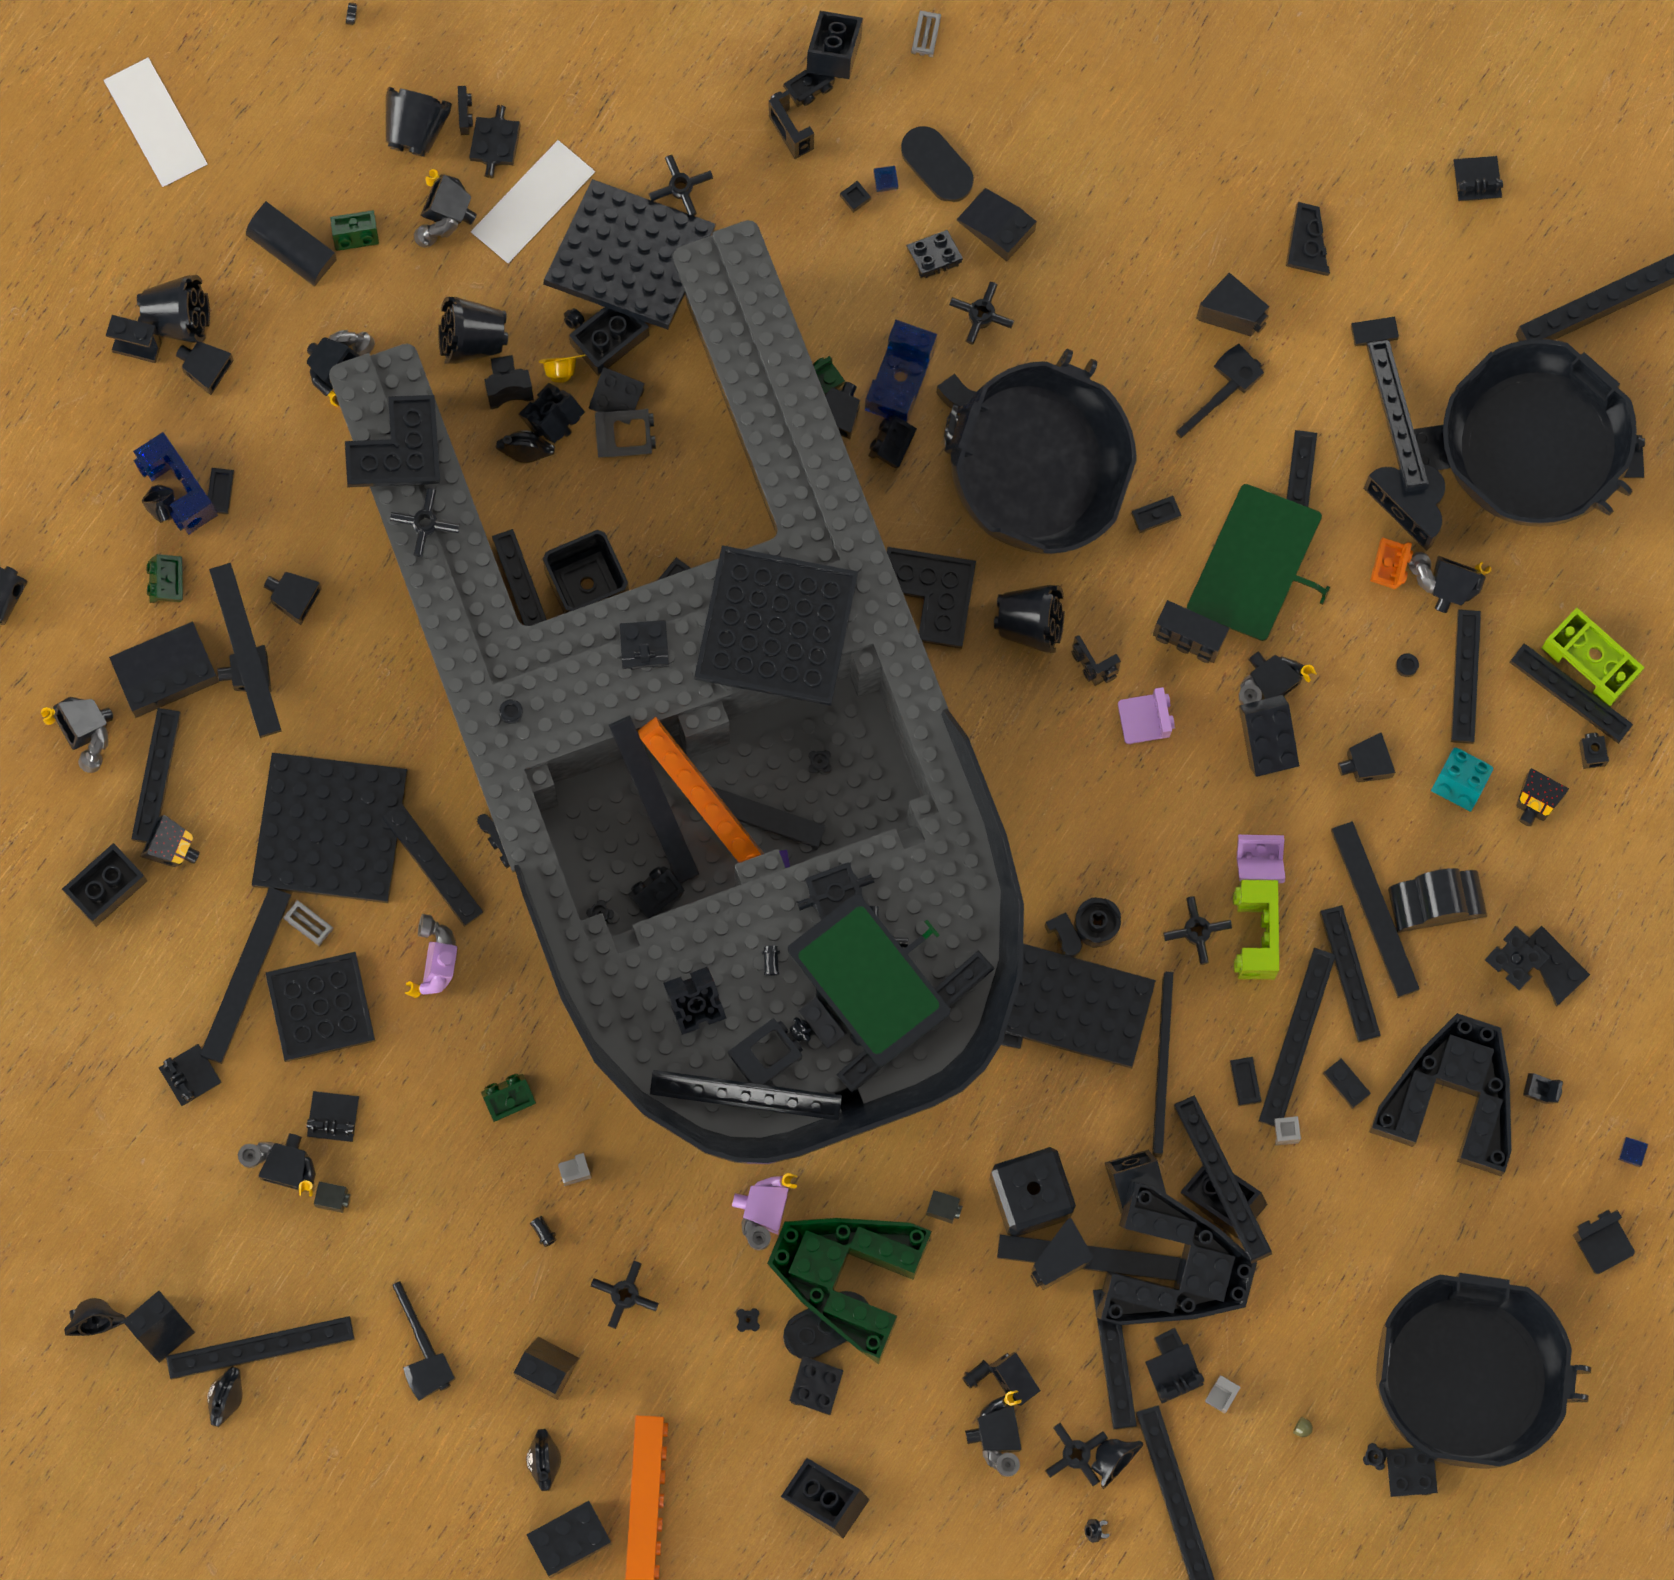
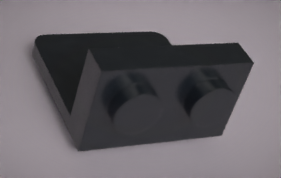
[1071,635,1121,686]
[1573,1210,1635,1274]

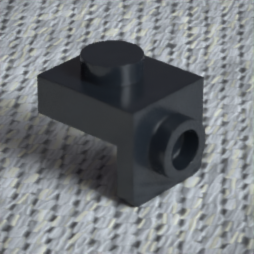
[1523,1073,1563,1104]

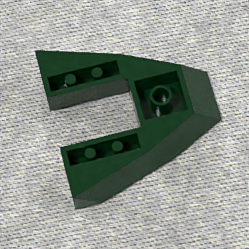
[767,1218,932,1364]

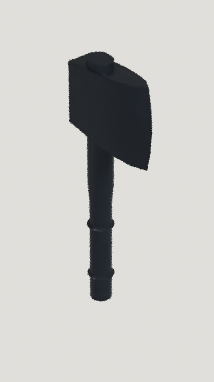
[1176,344,1264,438]
[392,1281,455,1401]

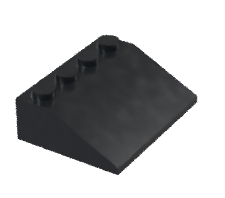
[109,621,219,718]

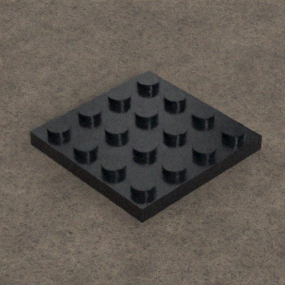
[265,952,375,1062]

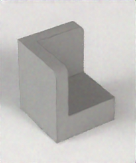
[1274,1116,1301,1146]
[558,1153,591,1186]
[1205,1375,1241,1414]

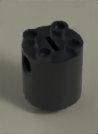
[0,566,28,625]

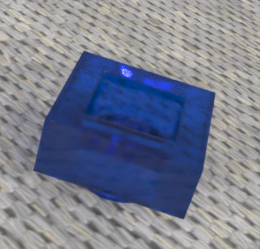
[873,166,899,192]
[1618,1137,1648,1167]

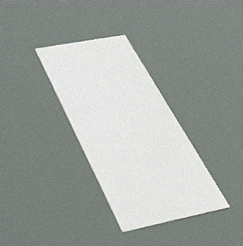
[104,58,207,187]
[471,140,595,263]

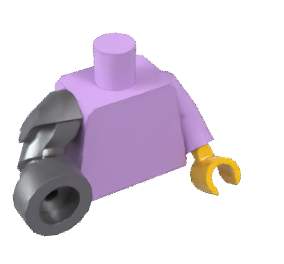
[405,914,457,998]
[732,1173,797,1251]

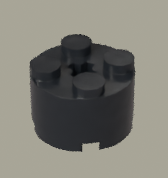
[1074,897,1121,948]

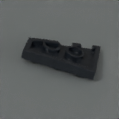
[1286,202,1330,276]
[1528,926,1590,1007]

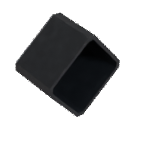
[543,530,629,614]
[989,1147,1076,1237]

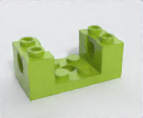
[1541,608,1645,707]
[1233,880,1279,979]

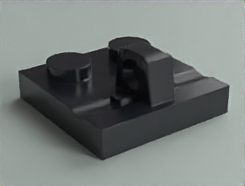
[620,620,669,670]

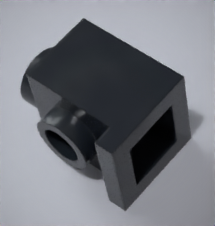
[1579,733,1609,769]

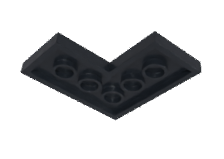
[345,395,440,488]
[887,547,976,649]

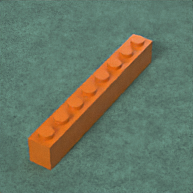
[637,717,764,863]
[625,1415,668,1580]

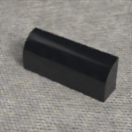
[246,201,337,287]

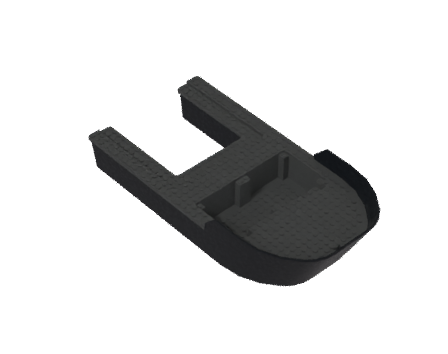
[329,220,1024,1164]

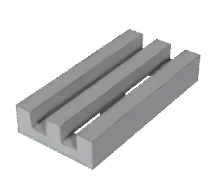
[911,10,941,57]
[283,900,334,947]

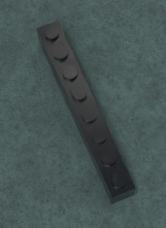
[1515,254,1674,341]

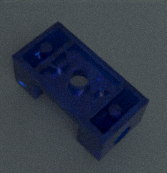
[865,320,938,423]
[133,432,218,535]

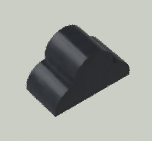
[1363,465,1445,551]
[1388,868,1487,933]

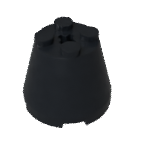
[386,87,452,157]
[137,275,210,343]
[438,297,508,364]
[994,585,1065,653]

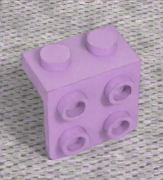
[1118,687,1175,744]
[1236,835,1285,883]

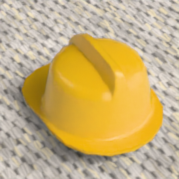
[538,355,586,383]

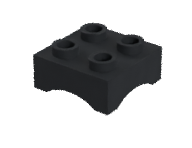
[484,369,534,409]

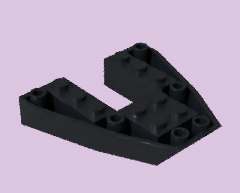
[1369,1013,1512,1176]
[1096,1180,1257,1325]

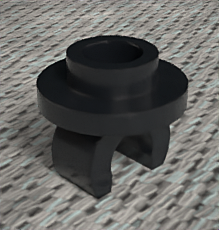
[1084,1519,1110,1543]

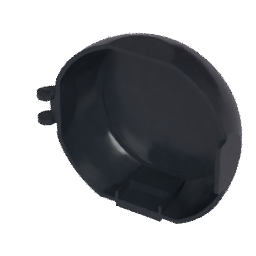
[1443,339,1637,527]
[944,349,1137,554]
[1376,1273,1591,1469]

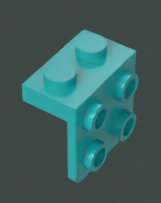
[1431,747,1493,812]

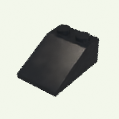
[957,188,1037,262]
[1181,1166,1268,1239]
[780,1458,869,1539]

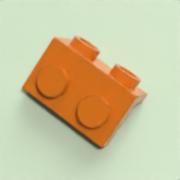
[1370,538,1413,589]

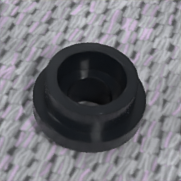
[564,308,585,329]

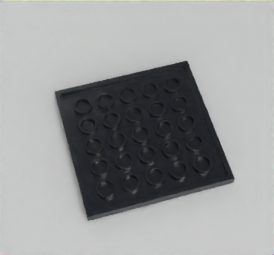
[543,179,716,330]
[694,545,858,706]
[252,753,408,903]

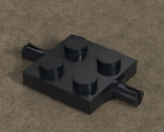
[469,105,521,178]
[796,862,875,920]

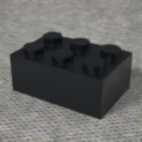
[806,11,863,79]
[569,307,650,376]
[1153,600,1229,663]
[1239,695,1300,777]
[62,843,147,927]
[526,1501,612,1578]

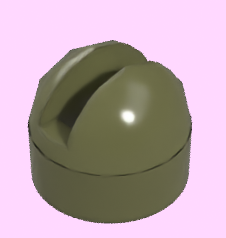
[1293,1417,1313,1437]

